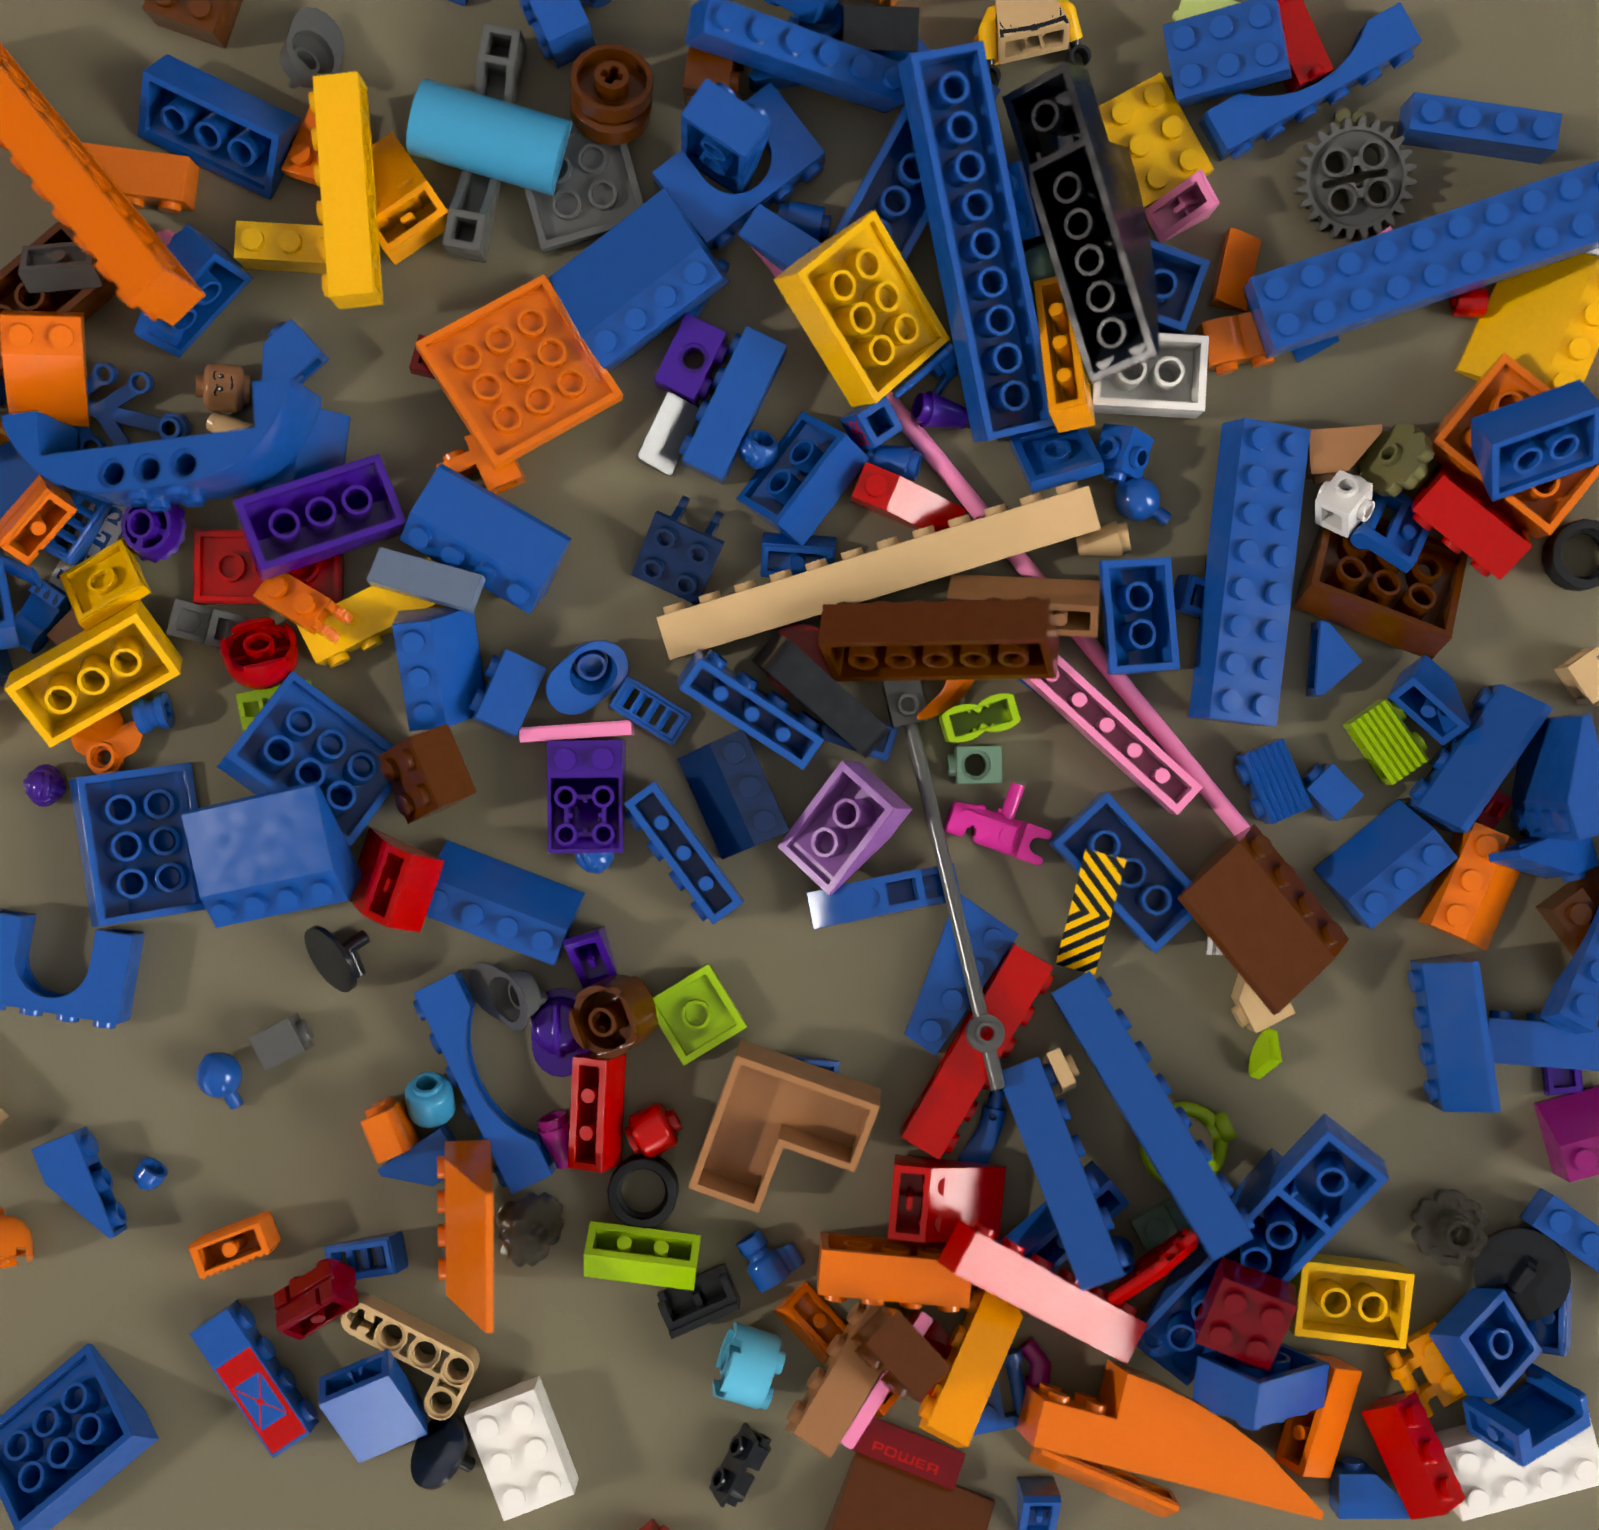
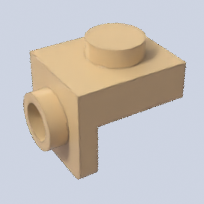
[1042,1048,1080,1097]

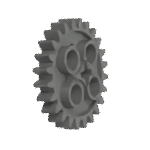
[1293,116,1417,241]

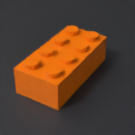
[817,1232,971,1313]

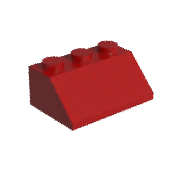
[1411,463,1532,580]

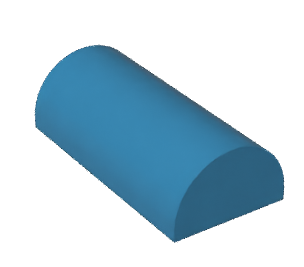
[406,78,573,196]

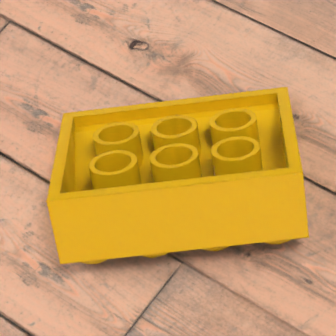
[774,210,950,407]
[1455,253,1599,389]

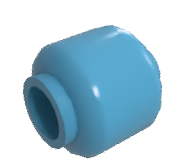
[405,1072,456,1128]

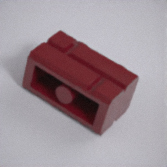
[273,1258,359,1340]

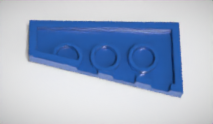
[905,894,1019,1056]

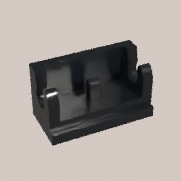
[841,5,919,52]
[657,1262,741,1339]

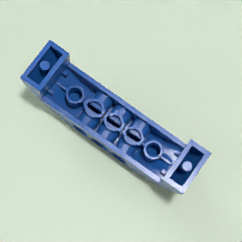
[2,377,322,512]

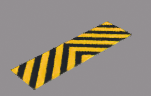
[1056,849,1126,975]

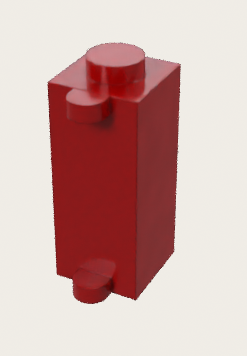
[1278,0,1334,93]

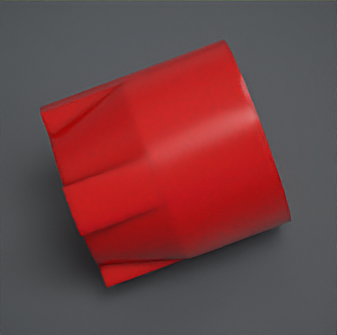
[1449,288,1489,318]

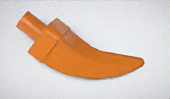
[917,679,975,720]

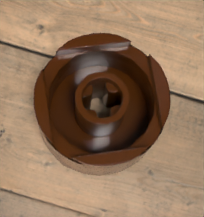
[569,974,658,1059]

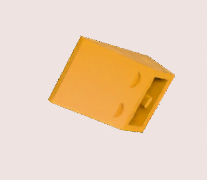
[372,132,448,265]

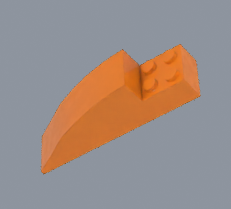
[1016,1359,1324,1520]

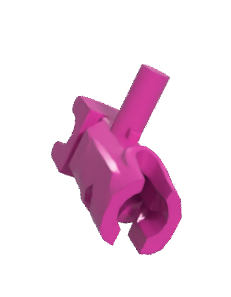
[943,782,1052,866]

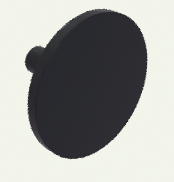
[304,925,370,992]
[411,1414,476,1490]

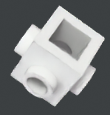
[1315,470,1375,538]

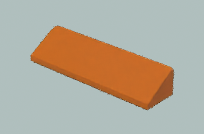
[774,1281,900,1418]
[1029,1447,1180,1518]

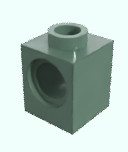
[947,746,1002,784]

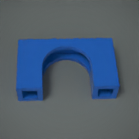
[652,82,825,251]
[0,908,145,1029]

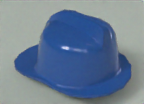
[546,640,629,715]

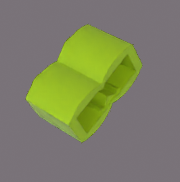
[938,693,1021,743]

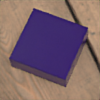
[1541,1067,1584,1096]

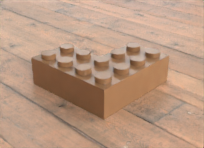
[688,1039,881,1213]

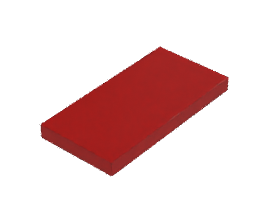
[193,529,344,605]

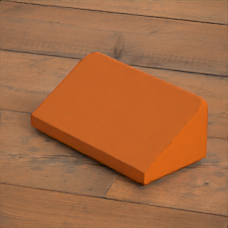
[1209,227,1262,313]

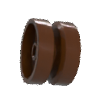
[570,43,653,145]

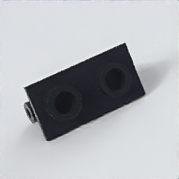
[709,1423,771,1508]

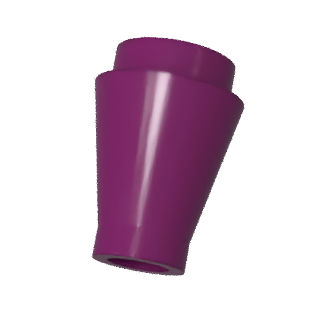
[537,1110,570,1169]

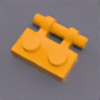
[1384,1322,1466,1418]

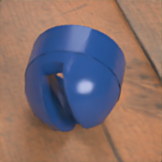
[133,1157,168,1191]

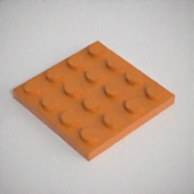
[415,274,623,471]

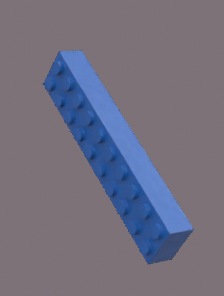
[897,41,1055,442]
[1243,160,1599,359]

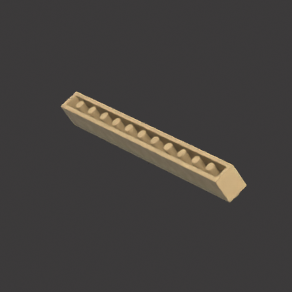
[656,481,1101,660]

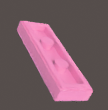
[519,720,635,743]

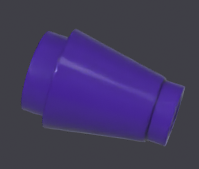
[911,391,968,429]

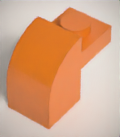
[436,434,527,495]

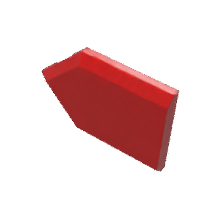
[1107,1228,1198,1305]

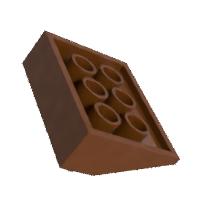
[1293,518,1468,659]
[1177,824,1349,1015]
[824,1452,995,1530]

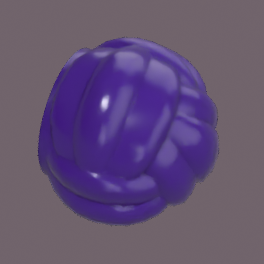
[23,764,67,807]

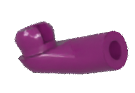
[1018,1337,1051,1390]

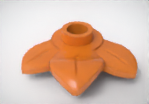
[71,709,144,775]

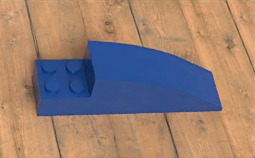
[1137,1113,1389,1386]

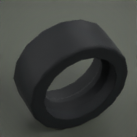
[1542,519,1599,591]
[607,1154,679,1228]

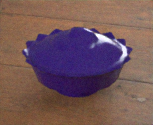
[121,504,188,563]

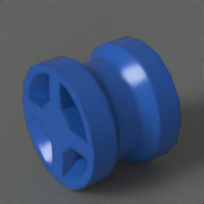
[132,692,175,734]

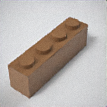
[946,574,1101,637]
[785,1301,882,1458]

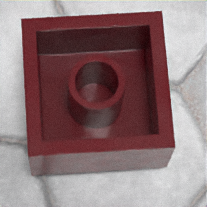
[1195,1257,1298,1371]

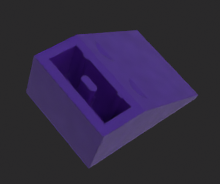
[547,740,626,853]

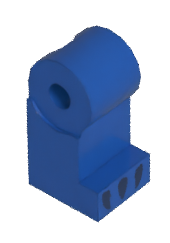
[15,579,72,654]

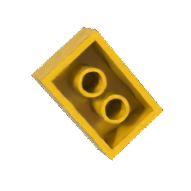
[1288,1253,1415,1349]

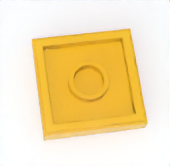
[59,538,151,631]

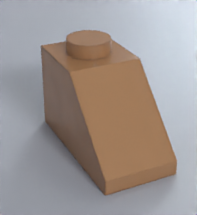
[1305,424,1383,485]

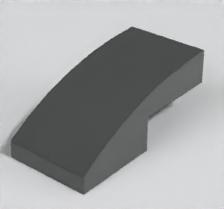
[165,598,250,648]

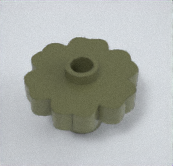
[1359,423,1434,497]

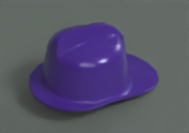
[531,988,590,1077]

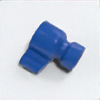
[736,1229,805,1293]

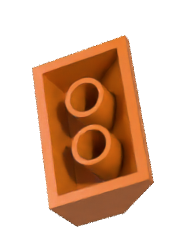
[1417,822,1521,951]

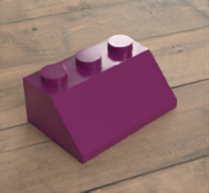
[1533,1085,1599,1182]

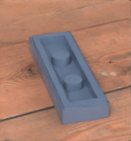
[366,547,486,614]

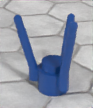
[893,341,958,398]

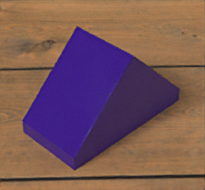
[563,926,618,989]

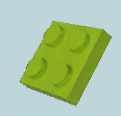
[652,963,747,1066]

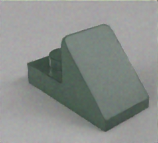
[1129,1196,1193,1252]

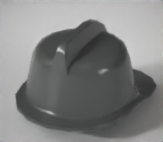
[280,7,345,89]
[469,962,548,1031]

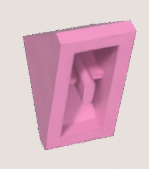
[1144,170,1220,243]

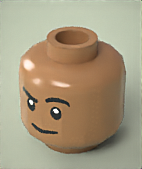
[195,363,251,413]

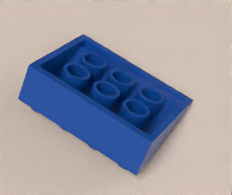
[549,188,731,370]
[217,671,394,848]
[1510,714,1599,841]
[69,762,206,927]
[182,781,363,928]
[0,1344,159,1530]

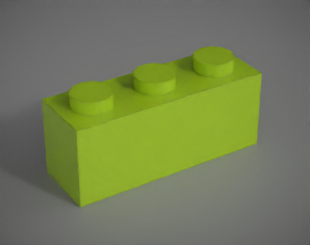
[583,1221,701,1291]

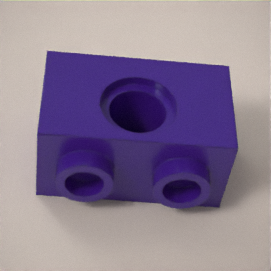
[654,313,730,406]

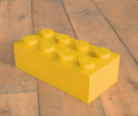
[4,600,183,748]

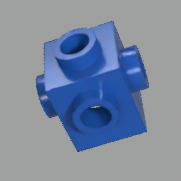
[1096,423,1154,484]

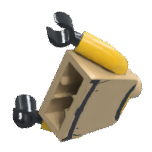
[978,0,1091,87]

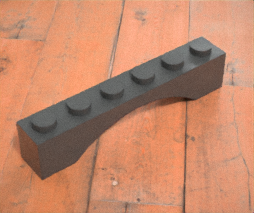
[442,23,527,263]

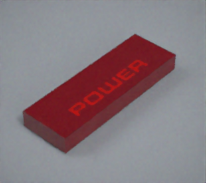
[851,1417,966,1490]

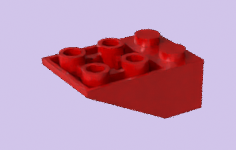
[349,827,445,933]
[887,1154,1006,1243]

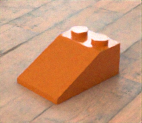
[0,310,90,427]

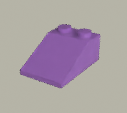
[777,761,912,895]

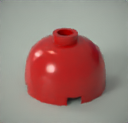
[220,617,298,690]

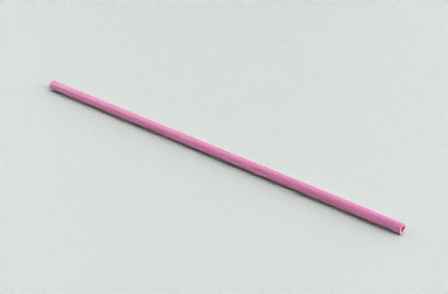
[751,247,1251,836]

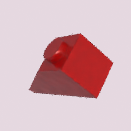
[850,462,966,532]

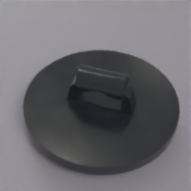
[1473,1227,1571,1321]

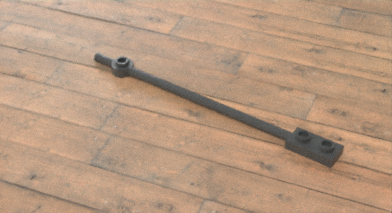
[881,680,1006,1091]

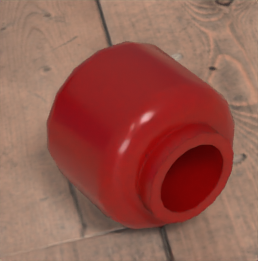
[624,1103,682,1158]

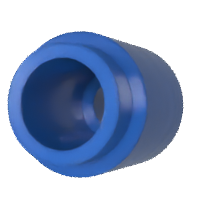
[778,201,831,242]

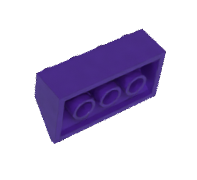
[233,453,406,581]

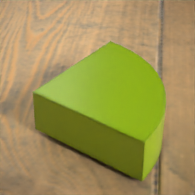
[1248,1028,1282,1080]

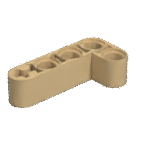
[341,1293,480,1420]

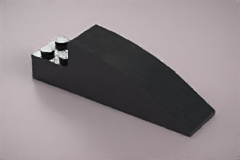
[1002,62,1160,384]

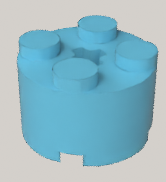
[712,1322,786,1410]

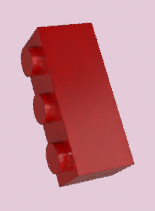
[568,1050,626,1173]
[1361,1390,1466,1520]

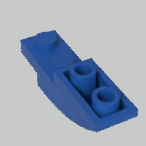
[806,863,961,930]

